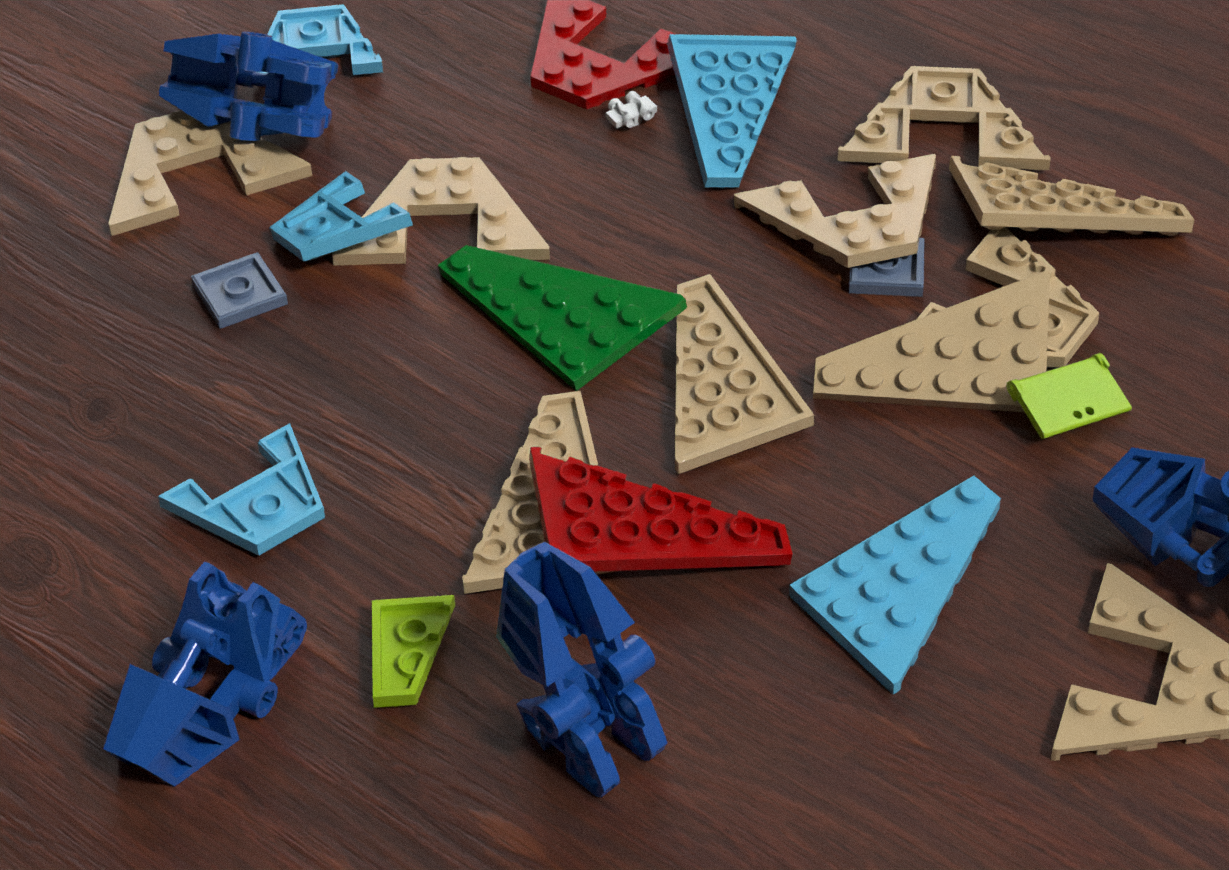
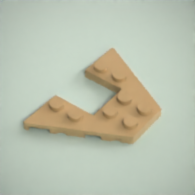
[838,66,1050,170]
[108,110,312,236]
[734,154,936,268]
[332,157,550,266]
[916,227,1099,368]
[1051,563,1229,761]

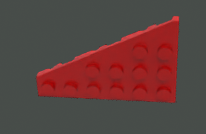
[529,447,793,572]

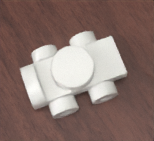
[606,91,657,128]

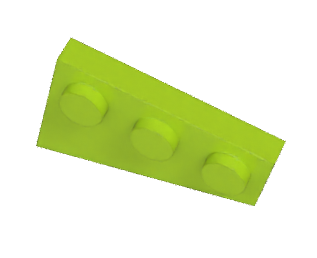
[372,595,455,708]

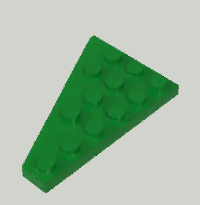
[438,245,687,391]

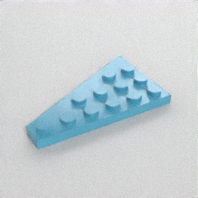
[667,34,797,188]
[789,476,1001,694]

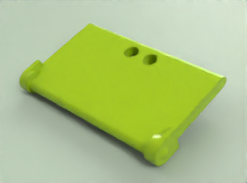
[1006,353,1132,439]

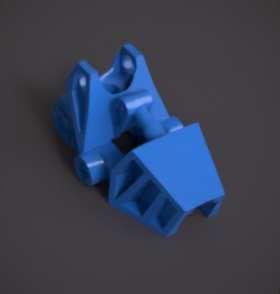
[159,32,338,141]
[1092,447,1229,587]
[496,542,667,798]
[103,561,307,787]

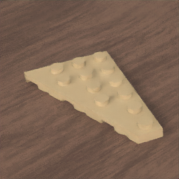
[949,156,1194,236]
[813,272,1050,412]
[675,274,814,474]
[462,391,616,594]

